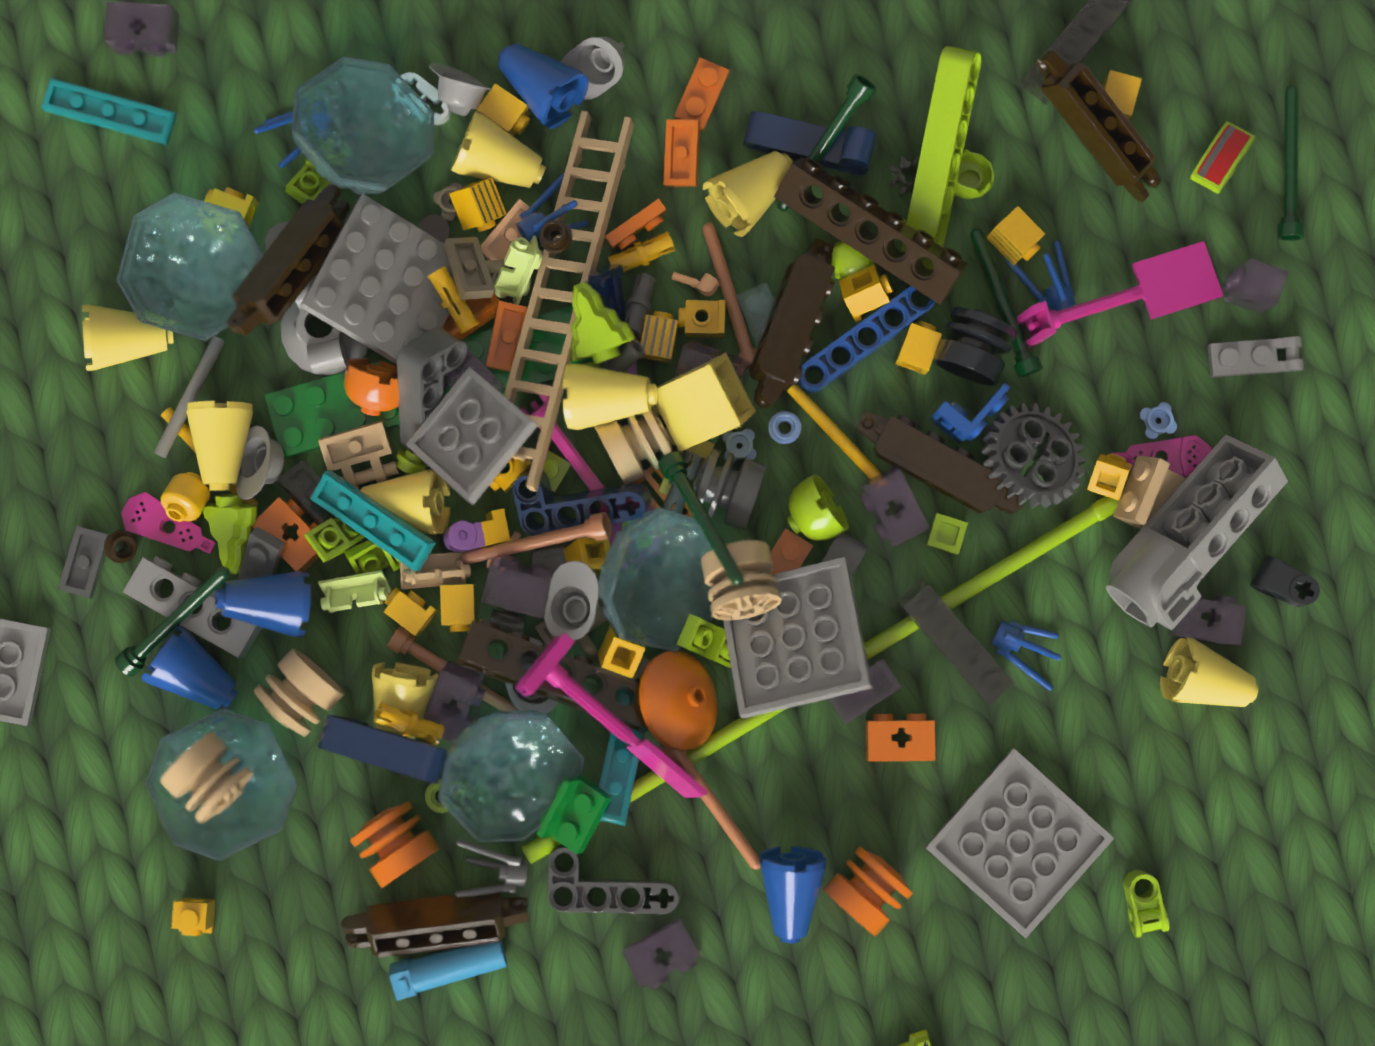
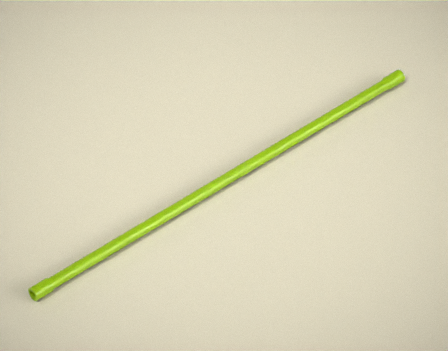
[521,496,1121,864]

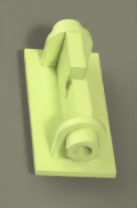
[494,235,542,305]
[318,570,393,613]

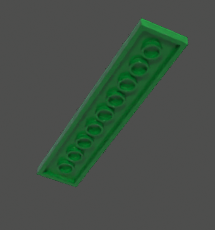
[264,306,594,459]

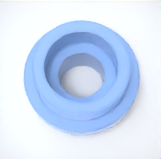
[768,411,801,444]

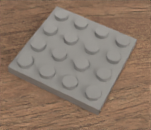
[299,193,455,364]
[723,557,873,718]
[925,748,1114,938]

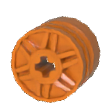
[350,801,440,888]
[823,846,913,937]

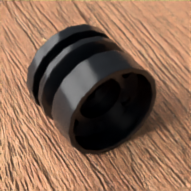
[933,307,1018,386]

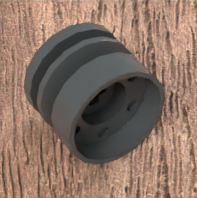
[691,447,767,531]

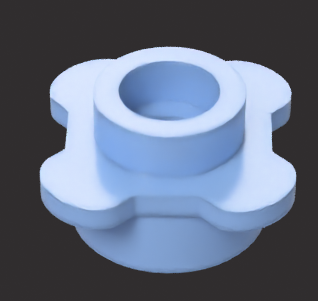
[1139,402,1177,439]
[722,429,756,463]

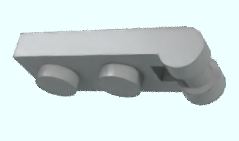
[1207,336,1304,378]

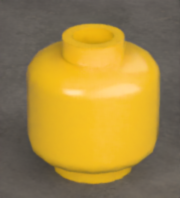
[161,472,210,522]

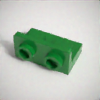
[537,775,612,855]

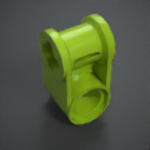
[1123,870,1169,938]

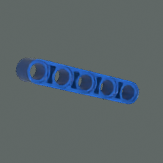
[798,286,935,393]

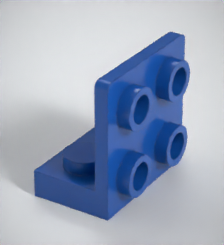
[929,383,1010,444]

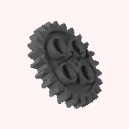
[982,403,1087,508]

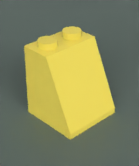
[652,352,756,452]

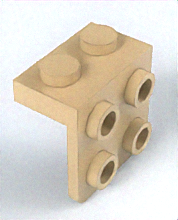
[1113,455,1186,530]

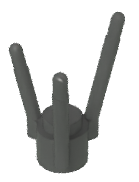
[455,839,528,897]

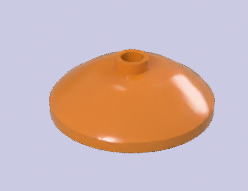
[639,650,718,751]

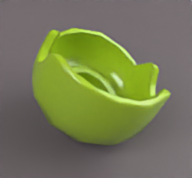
[954,149,995,199]
[830,240,878,280]

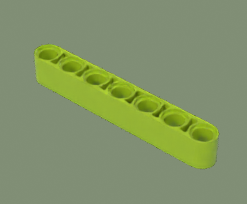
[901,46,981,270]

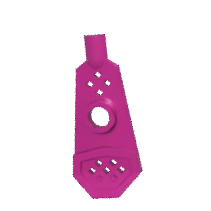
[1110,435,1212,477]
[121,492,216,554]

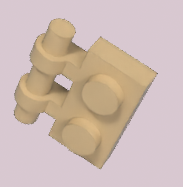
[318,420,399,489]

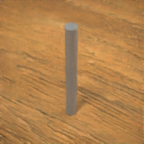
[154,336,225,458]

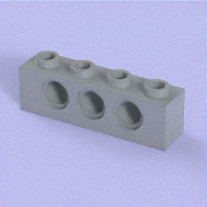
[123,556,262,658]

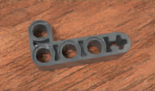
[397,327,468,454]
[548,845,679,914]

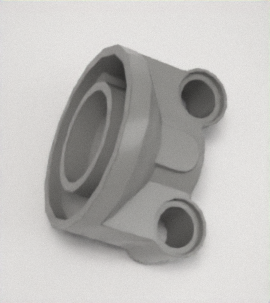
[281,276,369,376]

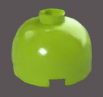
[787,474,849,541]

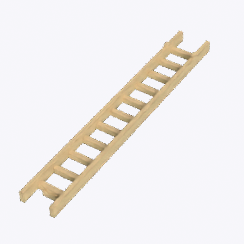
[491,111,634,492]

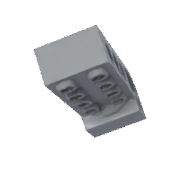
[1106,435,1288,630]

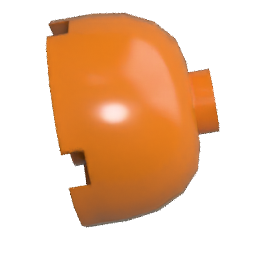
[344,358,399,416]

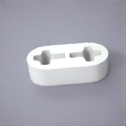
[396,72,451,125]

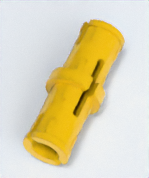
[607,231,676,276]
[427,266,480,334]
[374,702,444,745]

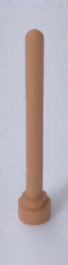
[702,222,757,374]
[461,512,612,564]
[386,625,529,724]
[657,743,761,870]

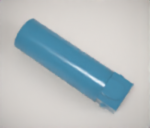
[389,940,508,1001]

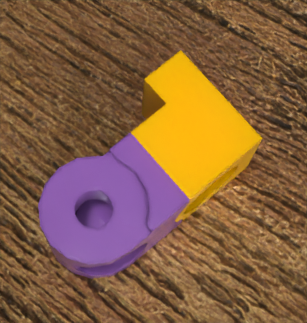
[443,509,511,553]

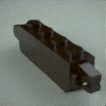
[1035,51,1162,203]
[226,184,350,336]
[749,238,835,409]
[856,411,1023,514]
[340,892,529,958]

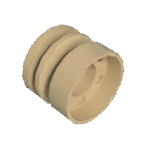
[594,409,673,485]
[701,540,781,621]
[254,648,345,737]
[160,731,254,824]

